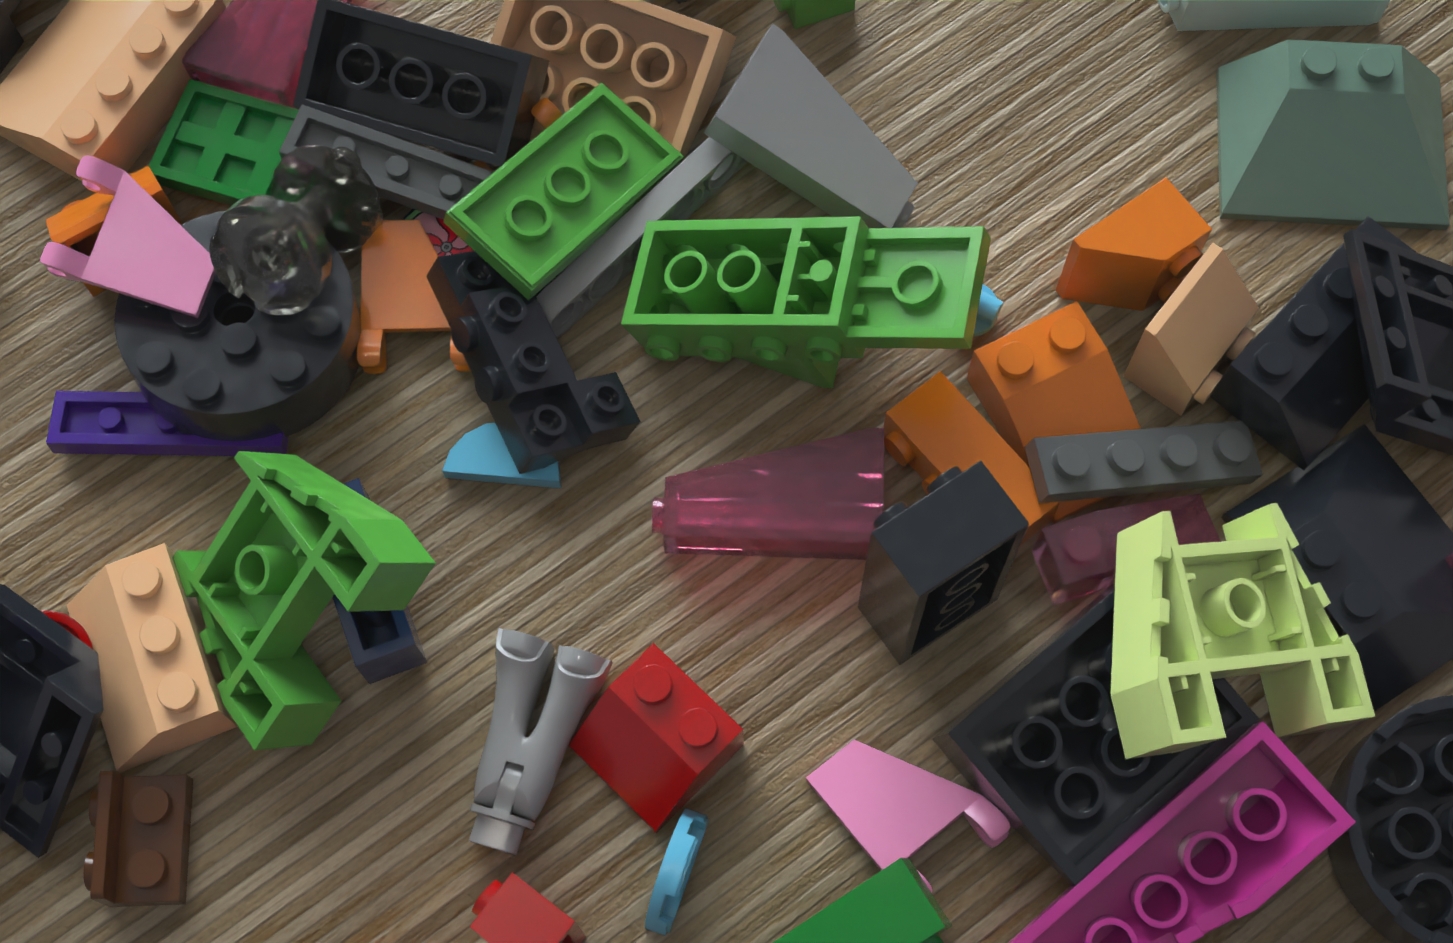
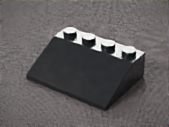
[933,583,1259,886]

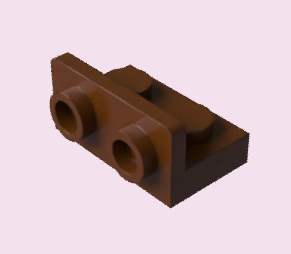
[83,770,193,907]

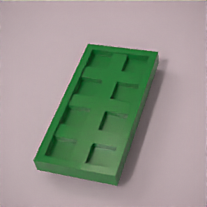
[148,79,394,242]

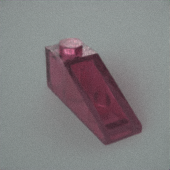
[1032,494,1221,605]

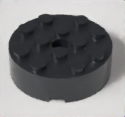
[114,209,361,441]
[1327,695,1453,943]

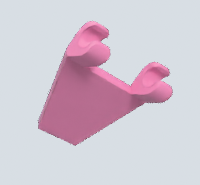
[40,155,219,318]
[806,740,1010,893]

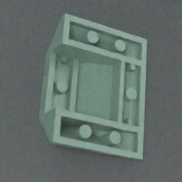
[1216,40,1450,230]

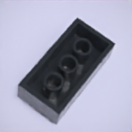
[292,0,550,167]
[858,460,1029,665]

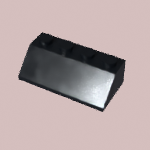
[1210,216,1416,471]

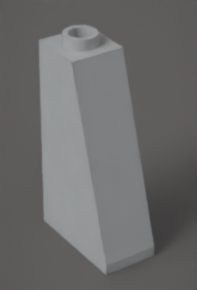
[704,23,918,228]

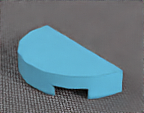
[442,423,561,488]
[645,808,709,936]

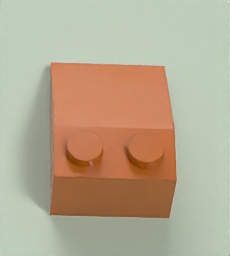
[967,301,1141,524]

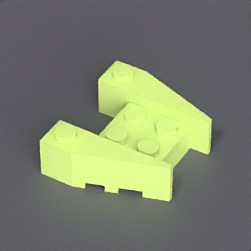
[1111,503,1375,759]

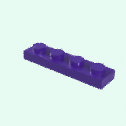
[46,391,289,456]

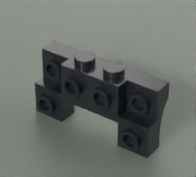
[426,251,641,474]

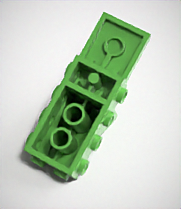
[621,216,991,388]

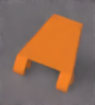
[357,220,471,374]

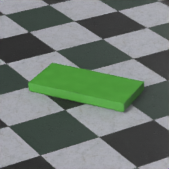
[443,82,684,300]

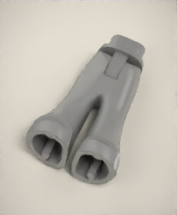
[469,628,613,855]

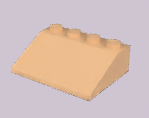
[0,0,237,181]
[490,0,736,161]

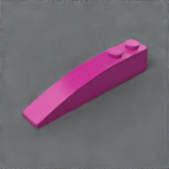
[1008,721,1356,943]

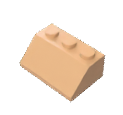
[67,543,238,773]

